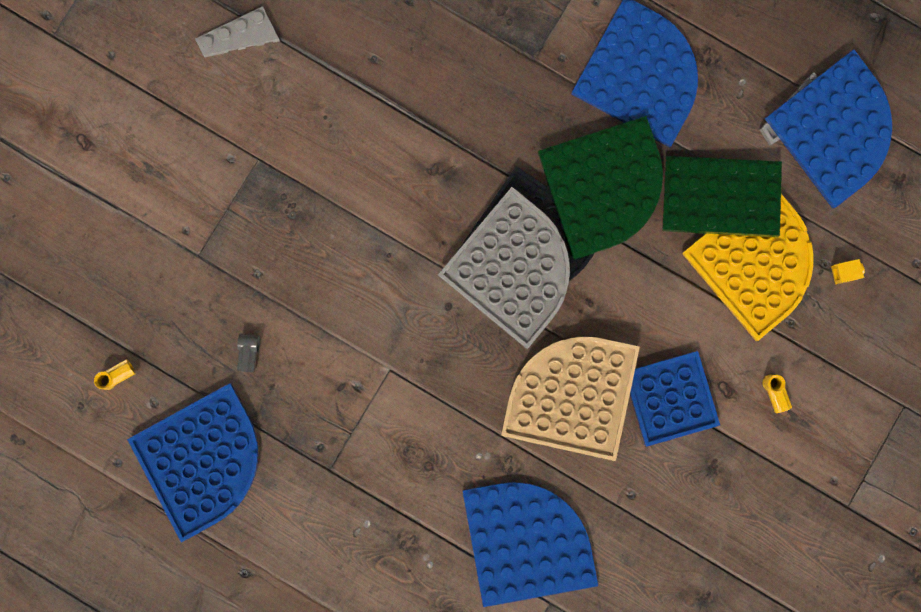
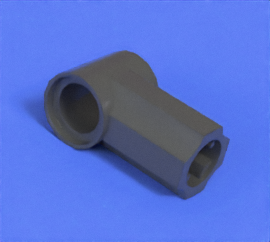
[237,334,260,373]

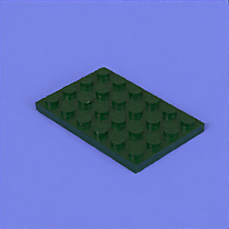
[662,156,782,237]

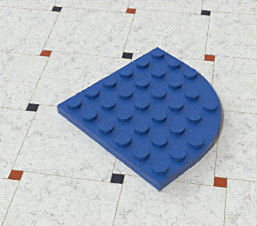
[571,0,698,147]
[764,50,892,209]
[127,383,258,543]
[462,482,598,607]

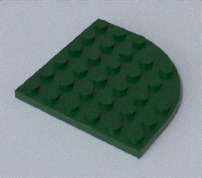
[537,116,663,260]

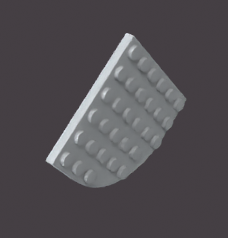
[438,187,570,349]

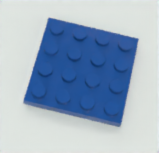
[630,351,720,447]

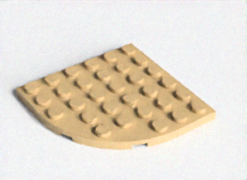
[501,337,640,461]

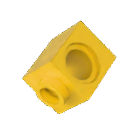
[831,259,865,285]

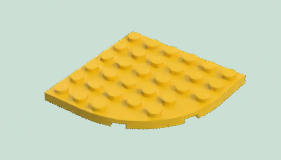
[682,194,813,341]

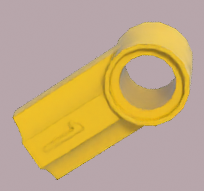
[94,359,136,390]
[762,374,792,413]

